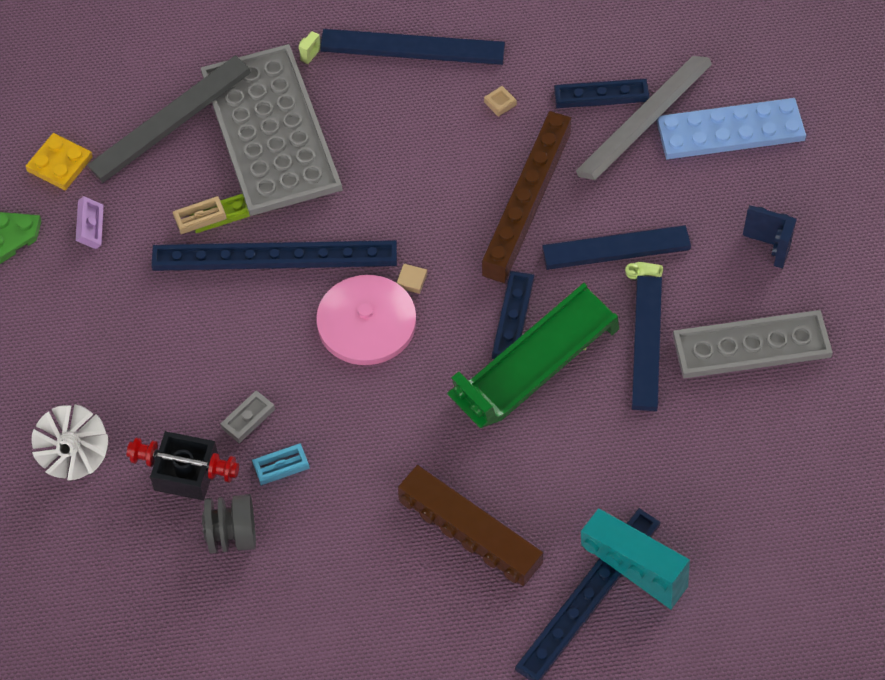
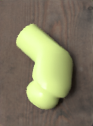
[625,262,663,280]

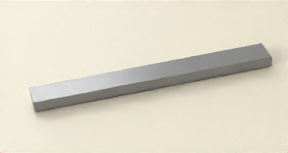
[576,56,712,180]

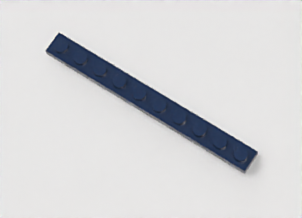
[151,240,397,271]

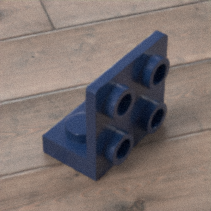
[743,205,797,269]

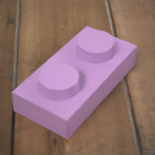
[76,196,104,249]

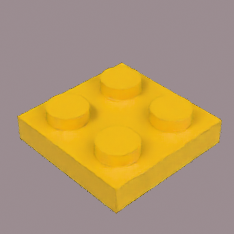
[25,133,93,191]

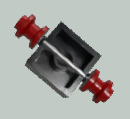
[126,431,239,501]

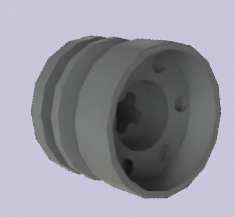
[202,494,256,554]

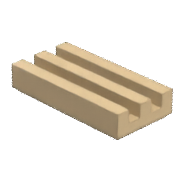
[173,196,227,235]

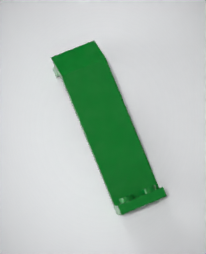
[447,283,619,428]

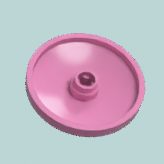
[317,275,416,365]

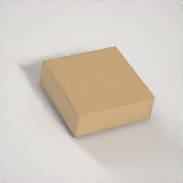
[484,86,517,117]
[397,264,427,294]

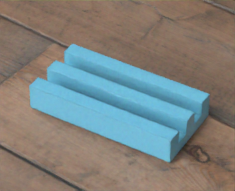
[252,443,310,485]

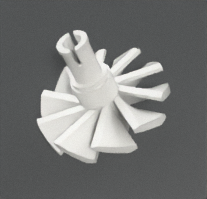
[32,404,108,480]

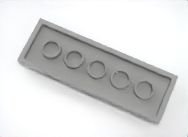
[673,310,833,379]

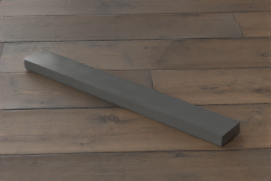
[87,55,251,183]

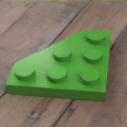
[0,212,42,264]

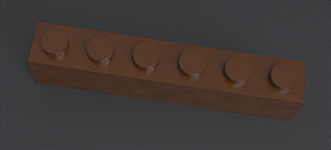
[398,465,544,586]

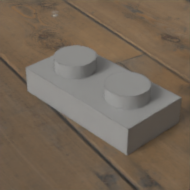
[220,390,275,444]

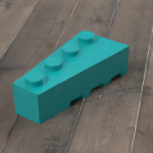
[581,508,690,610]

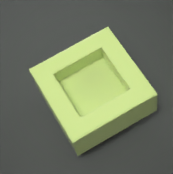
[299,31,321,64]

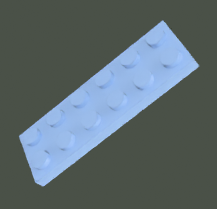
[657,98,806,160]

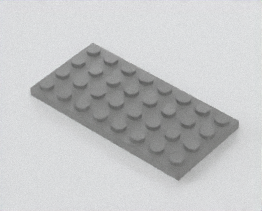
[201,44,343,216]

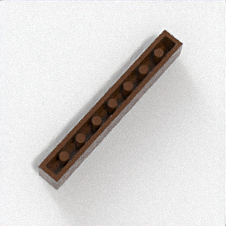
[482,111,572,283]

